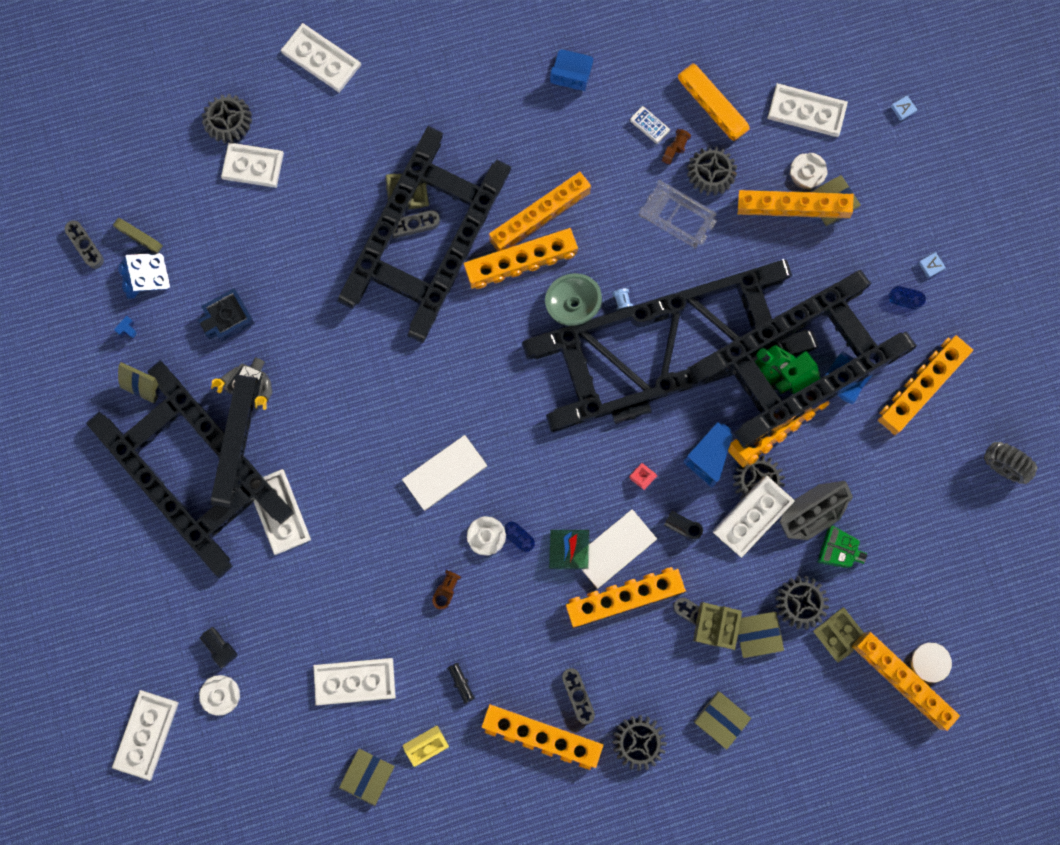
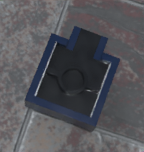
[198,288,255,342]

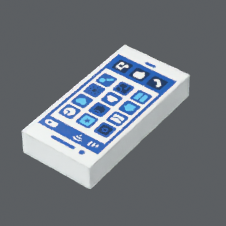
[630,106,670,144]

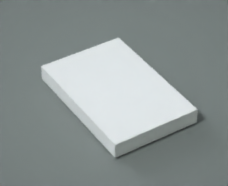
[221,142,284,188]

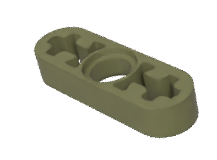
[113,217,163,254]

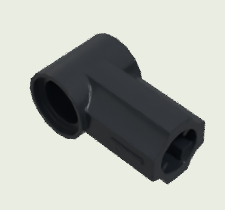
[664,511,703,542]
[199,627,238,669]

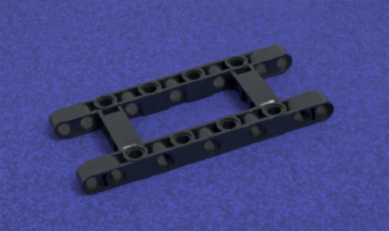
[337,126,512,344]
[690,270,917,449]
[86,360,294,578]

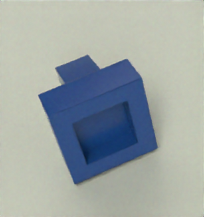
[114,316,138,338]

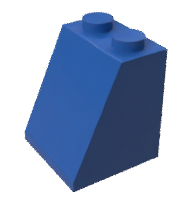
[683,422,733,488]

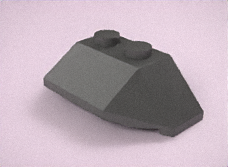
[780,481,853,540]

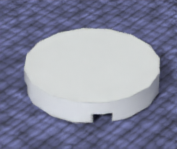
[790,153,827,189]
[467,516,506,556]
[911,643,952,682]
[199,675,240,715]

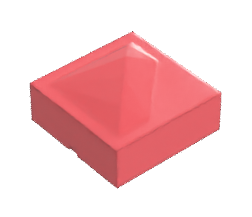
[629,463,657,490]

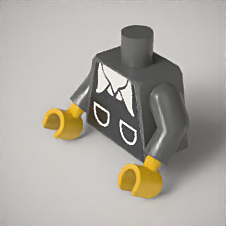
[211,357,273,410]

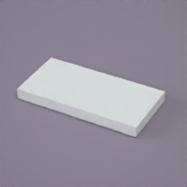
[281,23,361,93]
[767,83,848,137]
[402,435,487,511]
[252,469,311,555]
[713,474,795,558]
[573,510,657,589]
[313,658,396,705]
[112,690,179,781]

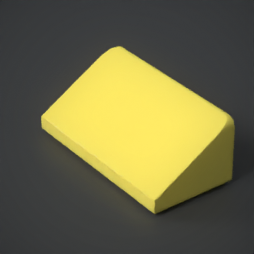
[403,726,449,767]

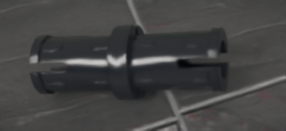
[612,401,652,425]
[447,662,475,704]

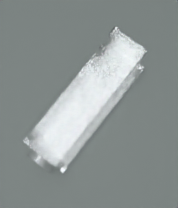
[639,180,717,249]

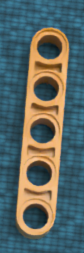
[678,63,750,141]

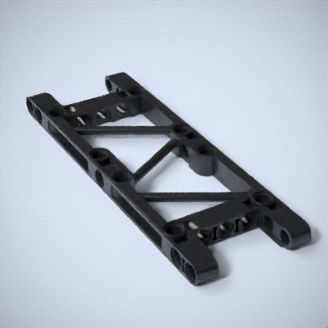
[521,259,819,432]

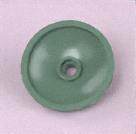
[545,273,602,325]

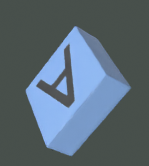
[891,95,917,121]
[919,252,946,278]

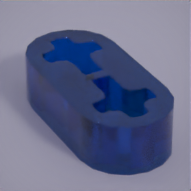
[889,286,926,309]
[504,521,535,553]

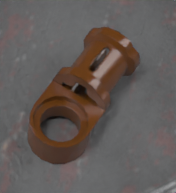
[662,129,691,165]
[432,570,462,610]

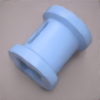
[612,288,633,311]

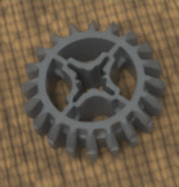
[202,94,252,144]
[687,146,737,196]
[984,442,1038,484]
[733,455,785,500]
[775,576,829,630]
[612,715,667,771]

